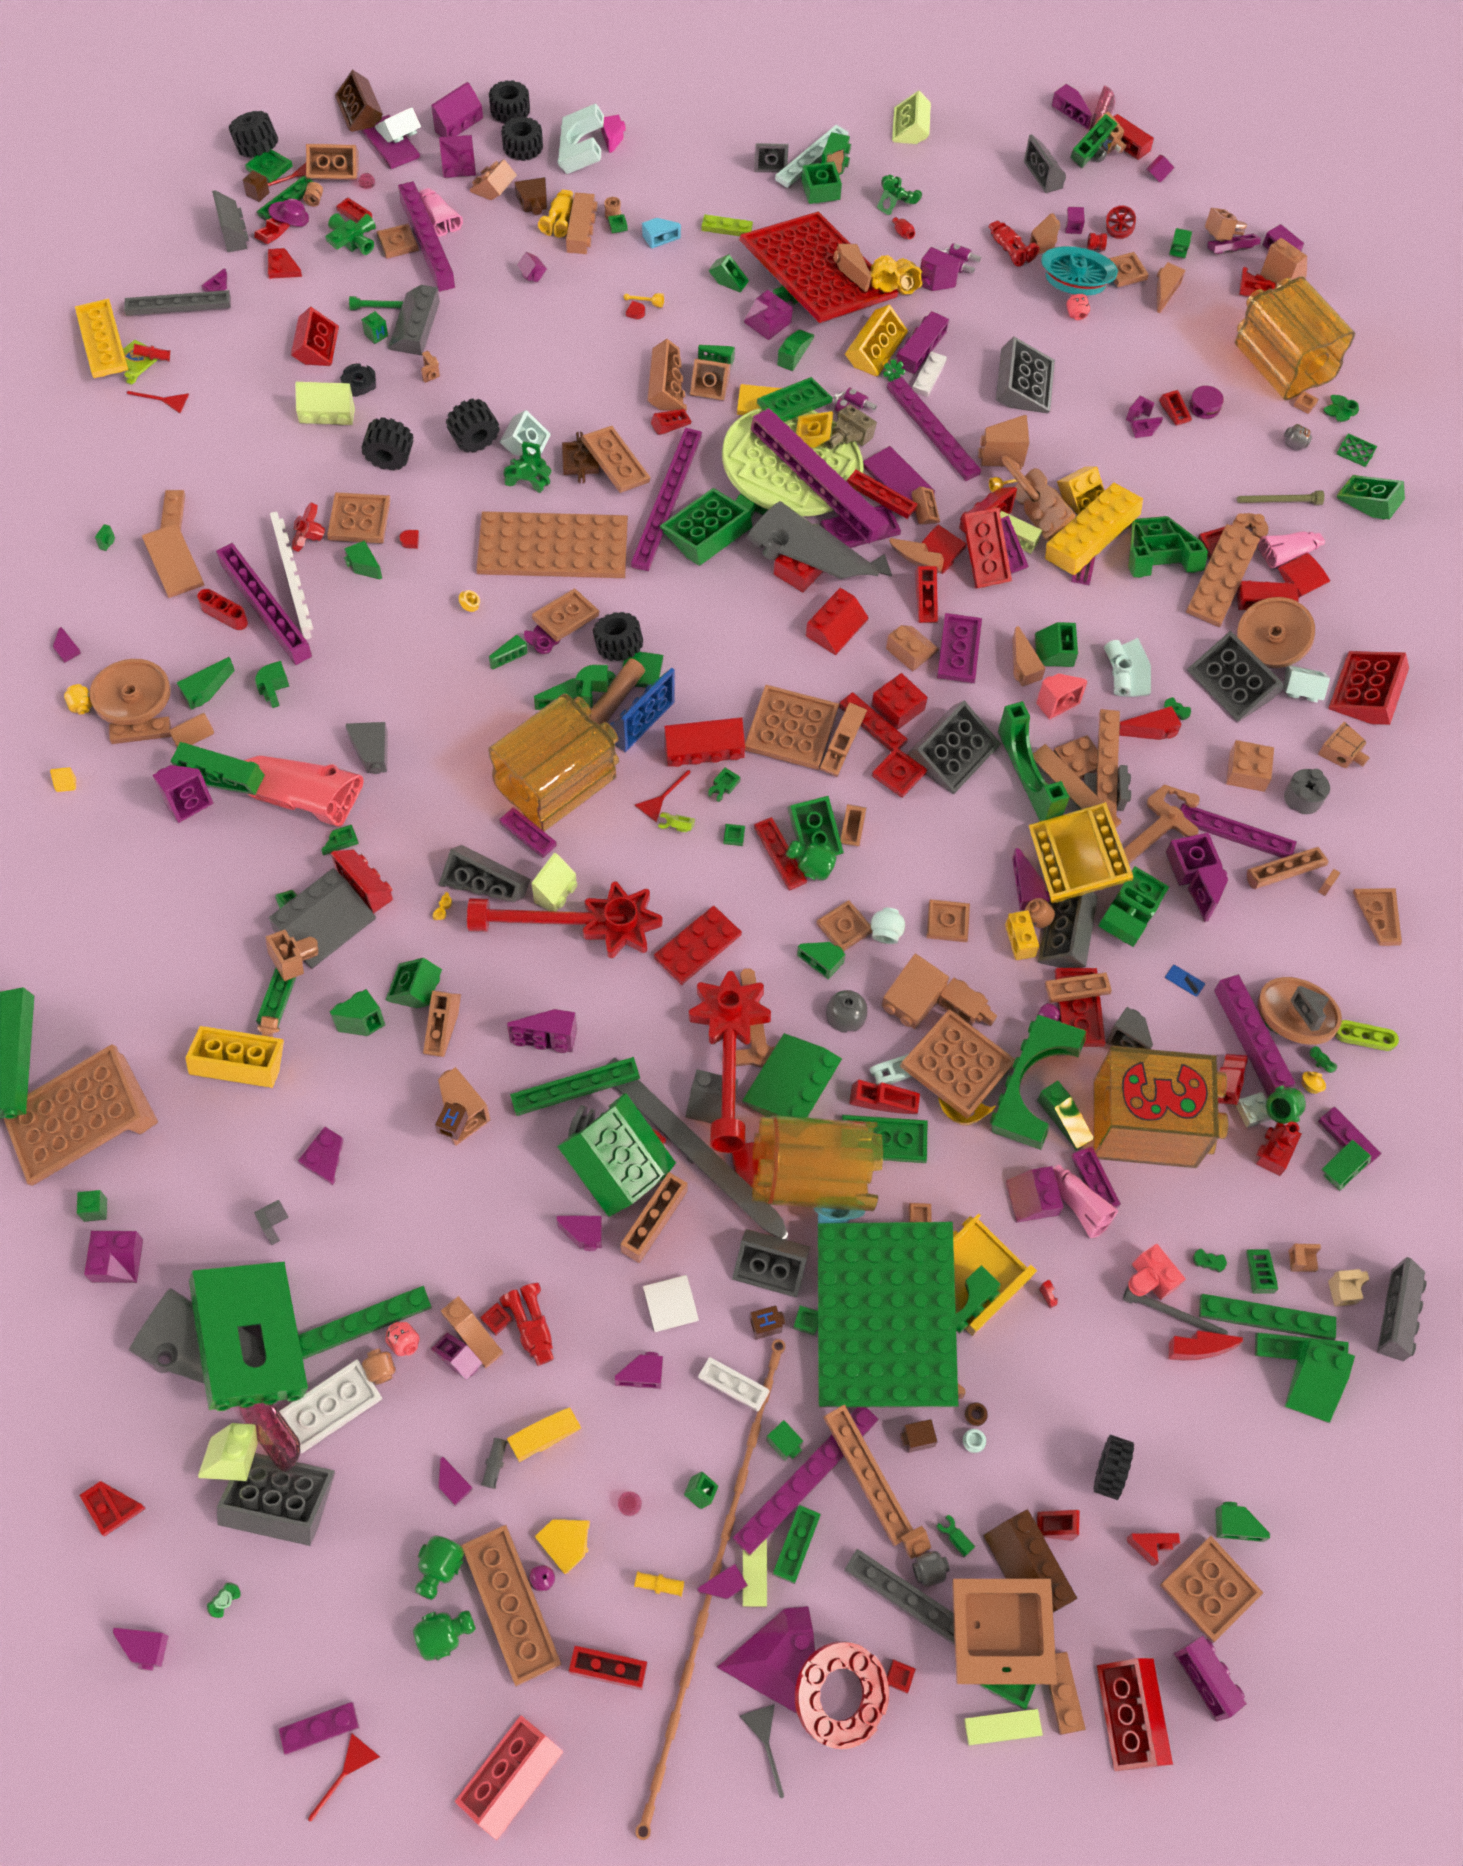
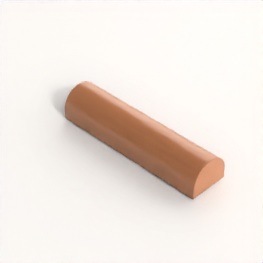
[585,659,645,730]
[1247,847,1329,889]

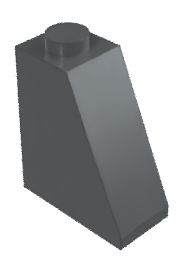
[346,722,388,774]

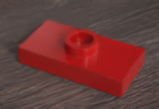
[336,197,372,223]

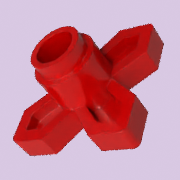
[292,502,325,552]

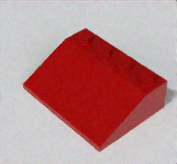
[1329,651,1409,725]

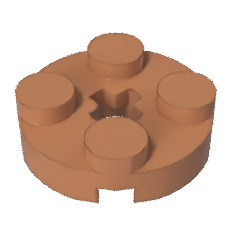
[1232,513,1269,538]

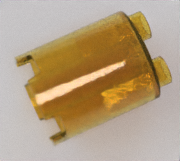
[752,1115,883,1211]

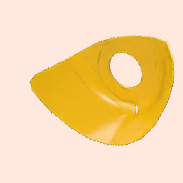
[938,1097,996,1126]

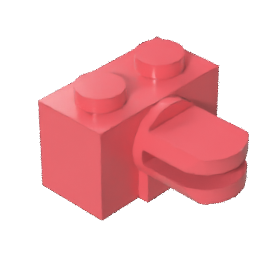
[1128,1244,1186,1300]

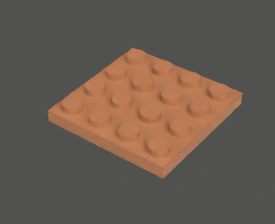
[745,685,839,770]
[900,1009,1015,1119]

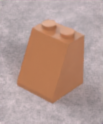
[1260,238,1307,294]
[978,415,1029,467]
[881,953,949,1030]
[438,1067,491,1146]

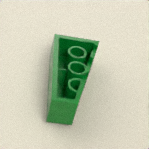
[170,742,265,795]

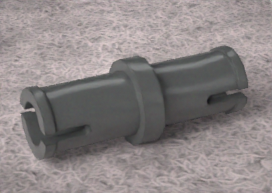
[481,1438,508,1489]

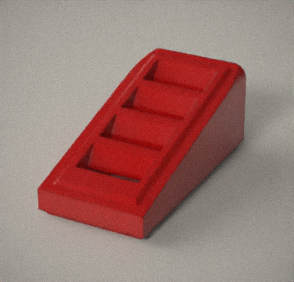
[1159,390,1192,426]
[651,409,692,435]

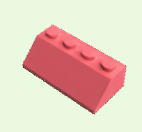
[454,1715,563,1840]

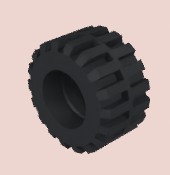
[489,80,530,123]
[501,116,543,161]
[593,612,643,661]

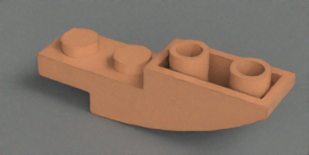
[819,702,867,777]

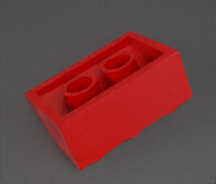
[291,306,339,366]
[959,487,1017,533]
[806,587,869,655]
[331,849,393,914]

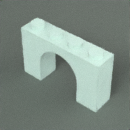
[558,103,604,174]

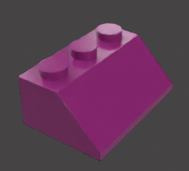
[431,82,483,137]
[152,765,214,823]
[1173,1636,1247,1722]

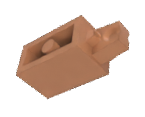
[937,977,997,1026]

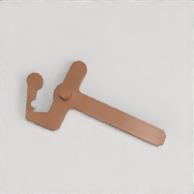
[1123,784,1200,864]
[736,968,776,1067]

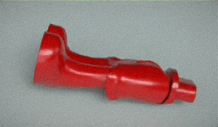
[988,220,1040,267]
[499,1282,554,1366]

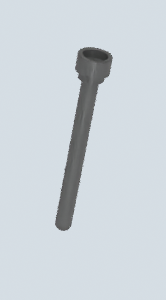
[1122,1286,1228,1335]

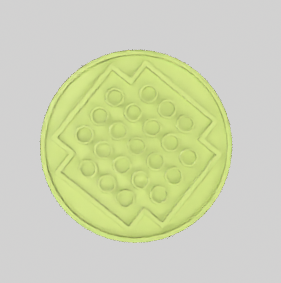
[722,408,864,516]

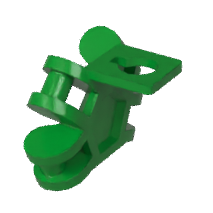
[877,174,922,215]
[503,441,552,493]

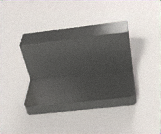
[254,1200,288,1245]

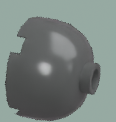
[826,990,868,1033]

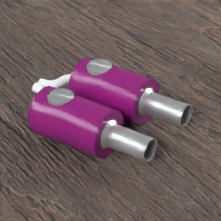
[940,243,981,274]
[834,387,877,412]

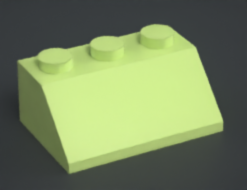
[892,91,931,144]
[295,382,355,425]

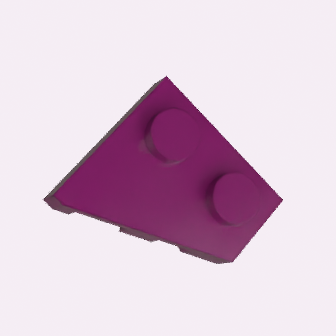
[298,1126,344,1185]

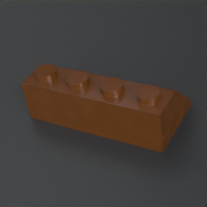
[335,69,383,132]
[983,1509,1078,1613]

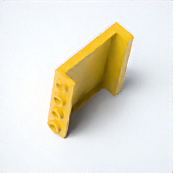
[953,1213,1037,1336]

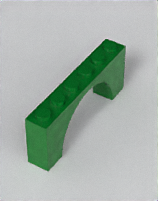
[998,701,1070,822]
[990,1015,1086,1150]

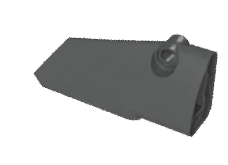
[747,501,879,579]
[129,1288,266,1384]

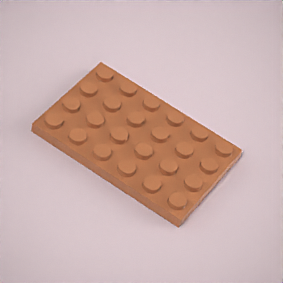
[4,1044,145,1186]

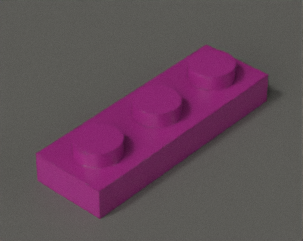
[1207,233,1261,254]
[1001,515,1029,574]
[499,807,557,858]
[1318,1106,1382,1169]
[1071,1147,1121,1208]
[279,1702,360,1755]

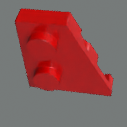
[268,248,302,279]
[1239,267,1275,300]

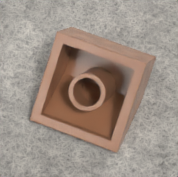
[690,359,731,400]
[886,625,939,672]

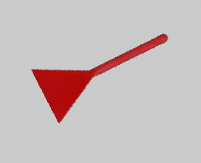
[268,162,306,187]
[127,391,189,414]
[635,770,691,823]
[308,1733,380,1822]

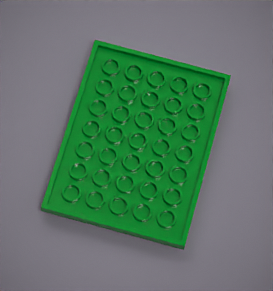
[818,1222,959,1408]

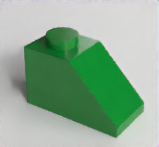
[708,254,749,293]
[343,540,382,580]
[797,942,846,980]
[1215,1502,1270,1542]

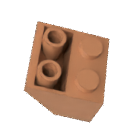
[469,159,517,200]

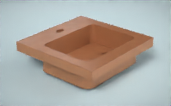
[952,1579,1057,1684]

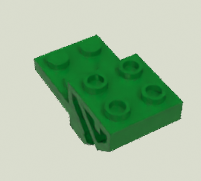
[1098,866,1169,947]

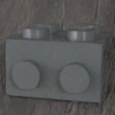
[1084,765,1131,811]

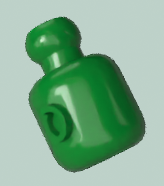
[786,840,837,881]
[1265,1085,1306,1124]
[415,1535,464,1600]
[413,1610,476,1661]

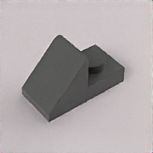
[1290,986,1329,1031]

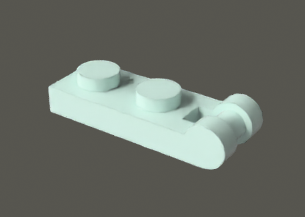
[870,1054,912,1085]

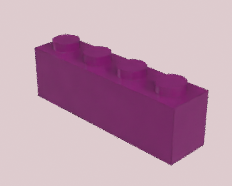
[896,311,949,374]

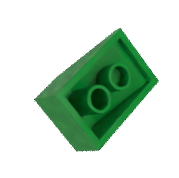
[1337,475,1405,520]
[787,795,844,855]
[1284,1340,1355,1423]

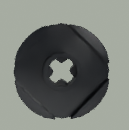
[340,363,377,397]

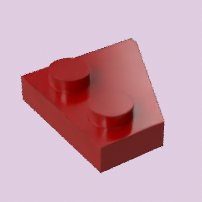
[79,1481,146,1537]

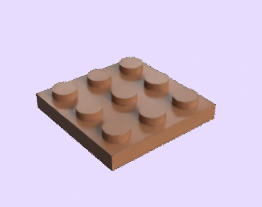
[327,492,391,543]
[1160,1536,1263,1643]

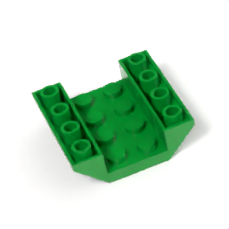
[557,1093,676,1217]

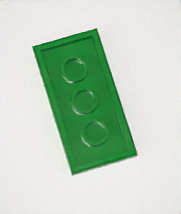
[757,377,833,422]
[840,1115,928,1163]

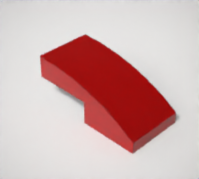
[254,218,290,244]

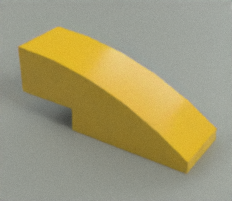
[507,1407,581,1463]

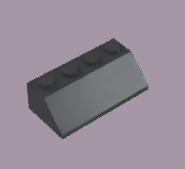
[388,285,440,356]
[1038,892,1098,968]
[1377,1257,1427,1362]

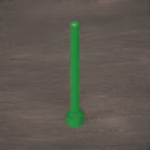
[349,296,403,311]

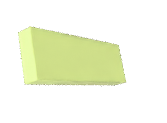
[743,1539,767,1607]
[964,1709,1043,1746]

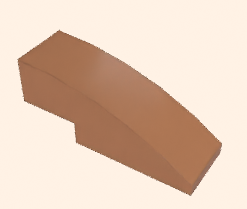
[889,538,944,574]

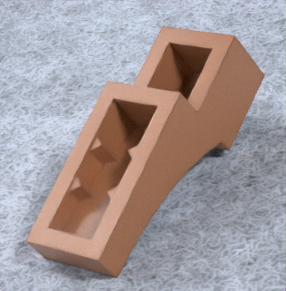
[440,1296,504,1368]

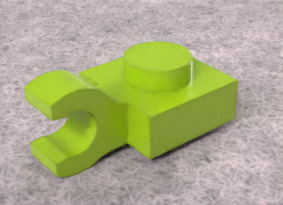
[658,812,695,832]

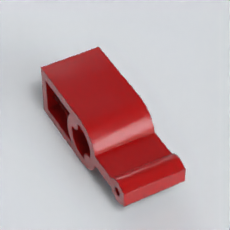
[1213,1054,1248,1105]

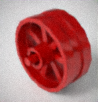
[1106,205,1136,239]

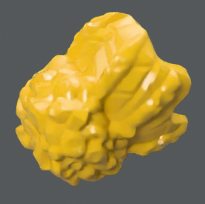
[870,255,900,292]
[896,258,922,295]

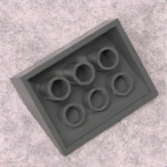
[996,336,1055,414]
[1187,631,1284,722]
[907,700,1001,794]
[269,868,376,969]
[217,1453,335,1546]

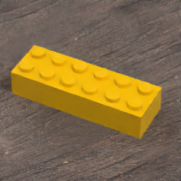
[1045,482,1143,575]

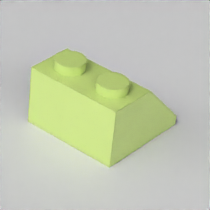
[532,853,577,911]
[198,1423,258,1481]

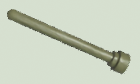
[1237,490,1325,505]

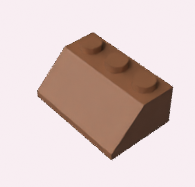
[306,144,359,180]

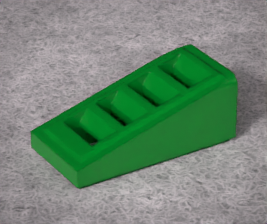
[698,345,735,366]
[489,635,528,670]
[1246,1249,1278,1294]

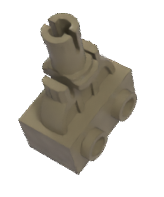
[825,404,877,450]

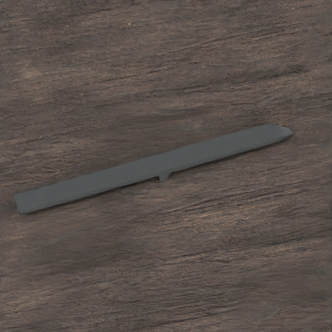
[607,1058,788,1240]

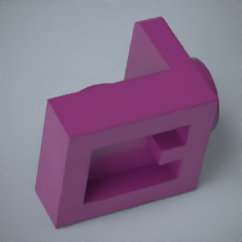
[1126,395,1155,423]

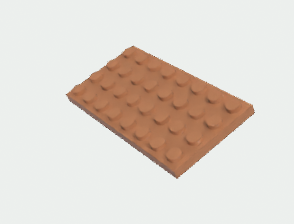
[477,511,628,578]

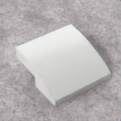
[643,1275,699,1332]

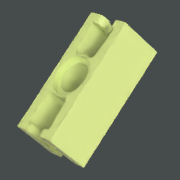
[1000,511,1042,554]

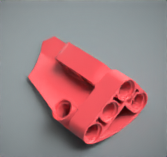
[244,756,364,827]

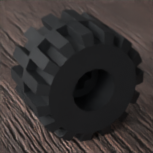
[229,111,278,157]
[446,398,500,453]
[361,417,414,471]

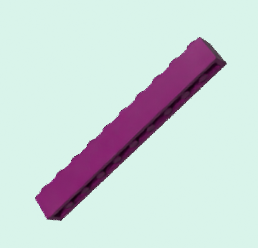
[750,408,889,544]

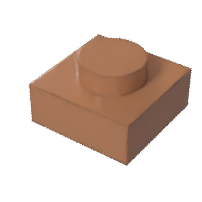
[901,1525,931,1560]

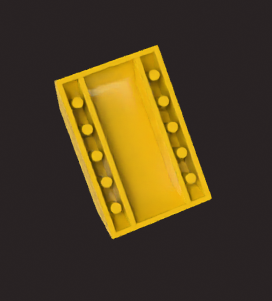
[1028,803,1133,903]

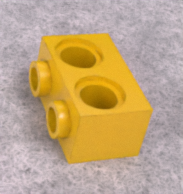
[1005,910,1039,960]

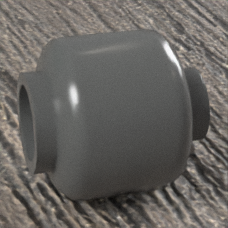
[912,1551,950,1587]

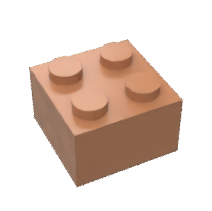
[1226,740,1274,792]

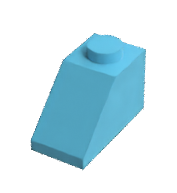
[642,218,681,249]

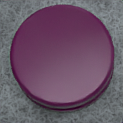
[1189,385,1224,419]

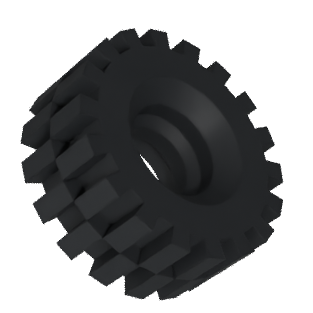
[1093,1434,1134,1500]

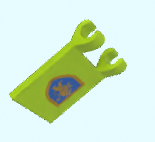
[123,340,158,385]

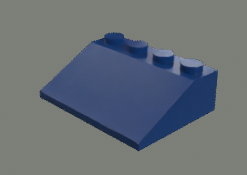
[607,668,675,753]

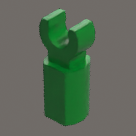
[936,1515,976,1557]

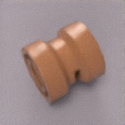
[303,182,323,207]
[604,197,621,220]

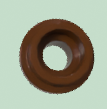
[964,1402,988,1426]

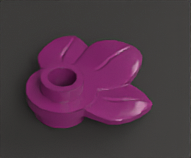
[524,625,561,654]

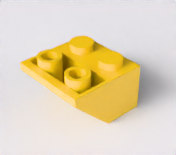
[1057,466,1105,515]

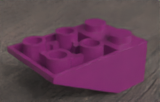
[507,1009,577,1053]

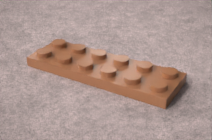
[1186,524,1260,628]
[461,1525,562,1687]

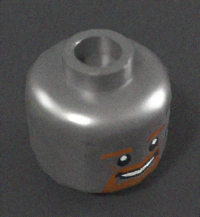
[1284,424,1312,451]

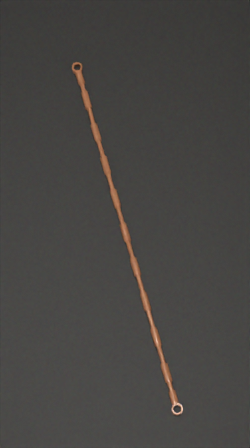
[635,1339,786,1840]

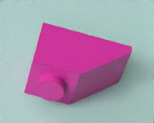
[601,114,626,153]

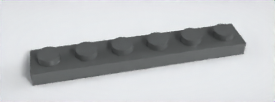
[124,290,231,316]
[844,1549,955,1645]

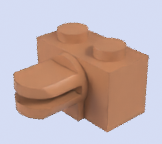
[1205,207,1247,242]
[265,930,319,981]

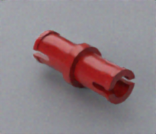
[133,343,171,362]

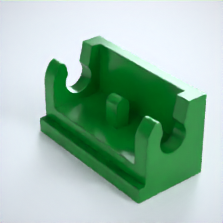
[1322,1139,1371,1191]

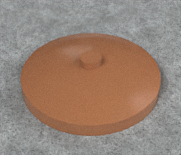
[1237,597,1315,668]
[90,659,171,725]
[1257,977,1342,1045]

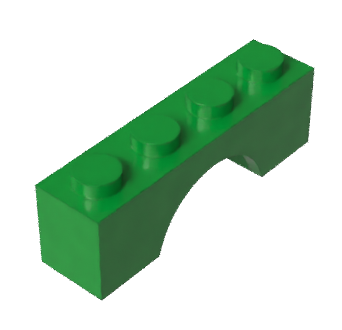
[956,1265,1001,1334]

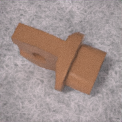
[257,1016,280,1037]

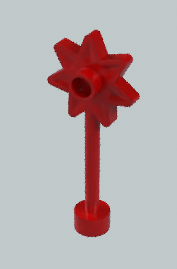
[467,881,663,958]
[688,971,771,1153]

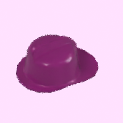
[269,199,309,227]

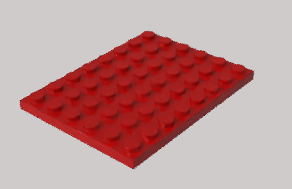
[739,211,899,323]

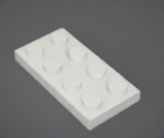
[277,1359,383,1454]

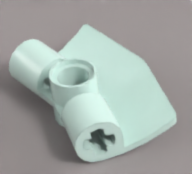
[1104,638,1151,697]

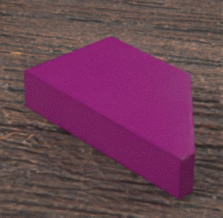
[201,268,227,292]
[1130,417,1163,438]
[53,627,81,663]
[439,1457,473,1506]
[697,1564,748,1600]

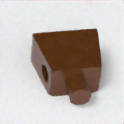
[514,177,547,215]

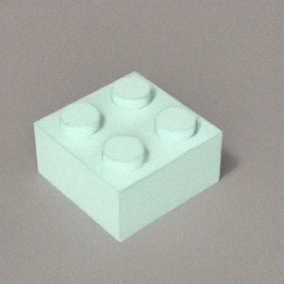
[1236,1092,1271,1128]

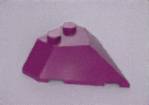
[717,1606,815,1713]

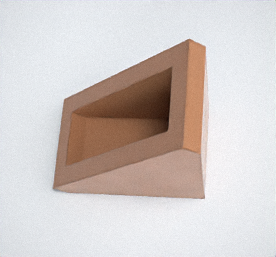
[840,804,867,846]

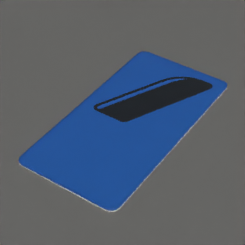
[1165,964,1205,997]

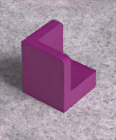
[1146,154,1175,182]
[1065,206,1085,234]

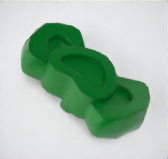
[1163,697,1191,721]
[1309,1046,1337,1073]
[1193,1249,1227,1273]
[207,1582,241,1618]

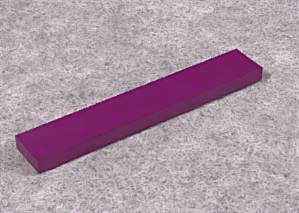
[1180,803,1297,858]

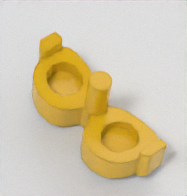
[433,892,452,921]

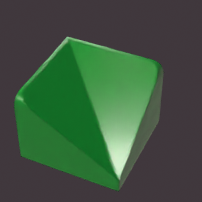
[684,1471,718,1509]

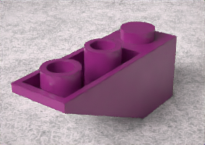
[1051,84,1092,129]

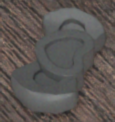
[1093,147,1107,162]

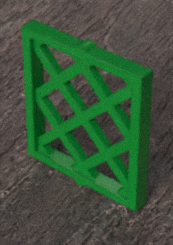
[1336,433,1377,467]

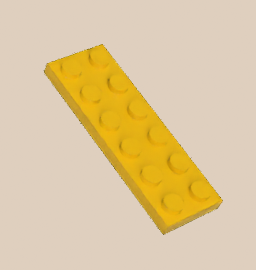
[75,298,129,378]

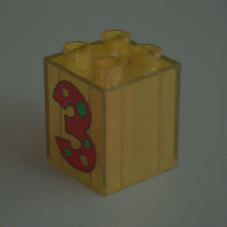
[1093,1046,1228,1168]

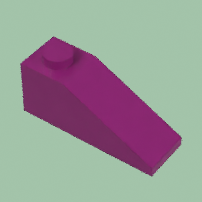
[1012,848,1049,911]

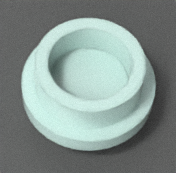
[963,1429,986,1453]

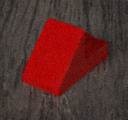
[1127,1533,1180,1566]

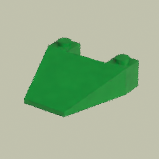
[1128,516,1208,578]

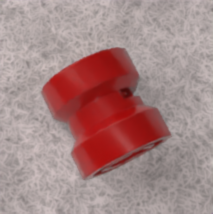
[1087,233,1107,251]

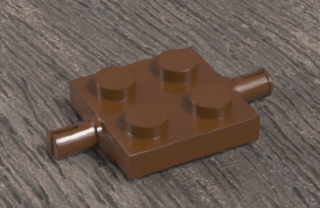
[562,431,599,484]

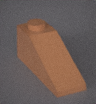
[834,244,872,291]
[1157,262,1186,313]
[1012,626,1045,687]
[423,991,461,1057]

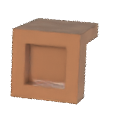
[1288,1243,1321,1272]

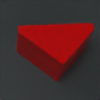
[1037,1510,1080,1541]

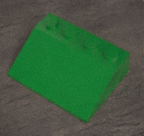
[660,488,753,566]
[742,1033,842,1135]

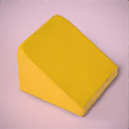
[50,767,76,792]

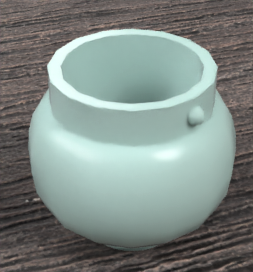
[871,907,905,944]

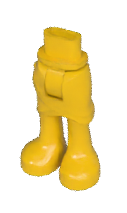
[538,189,574,238]

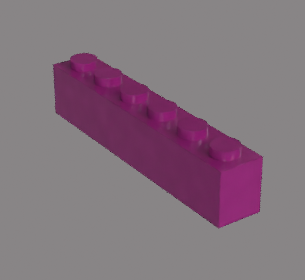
[1214,974,1296,1097]

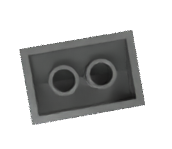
[1024,134,1066,193]
[212,190,249,252]
[732,1229,810,1298]

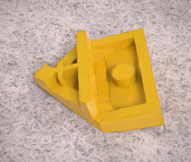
[535,1518,590,1574]

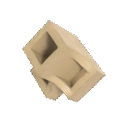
[1328,1269,1369,1307]

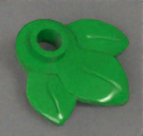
[1324,395,1359,422]

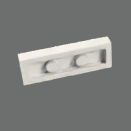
[912,351,947,397]
[698,1357,770,1412]

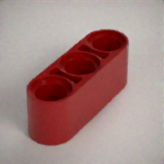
[197,589,248,630]

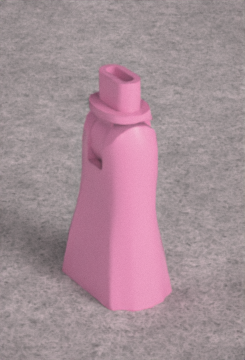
[419,188,463,237]
[1258,531,1325,569]
[1053,1164,1118,1238]

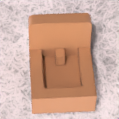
[421,351,440,383]

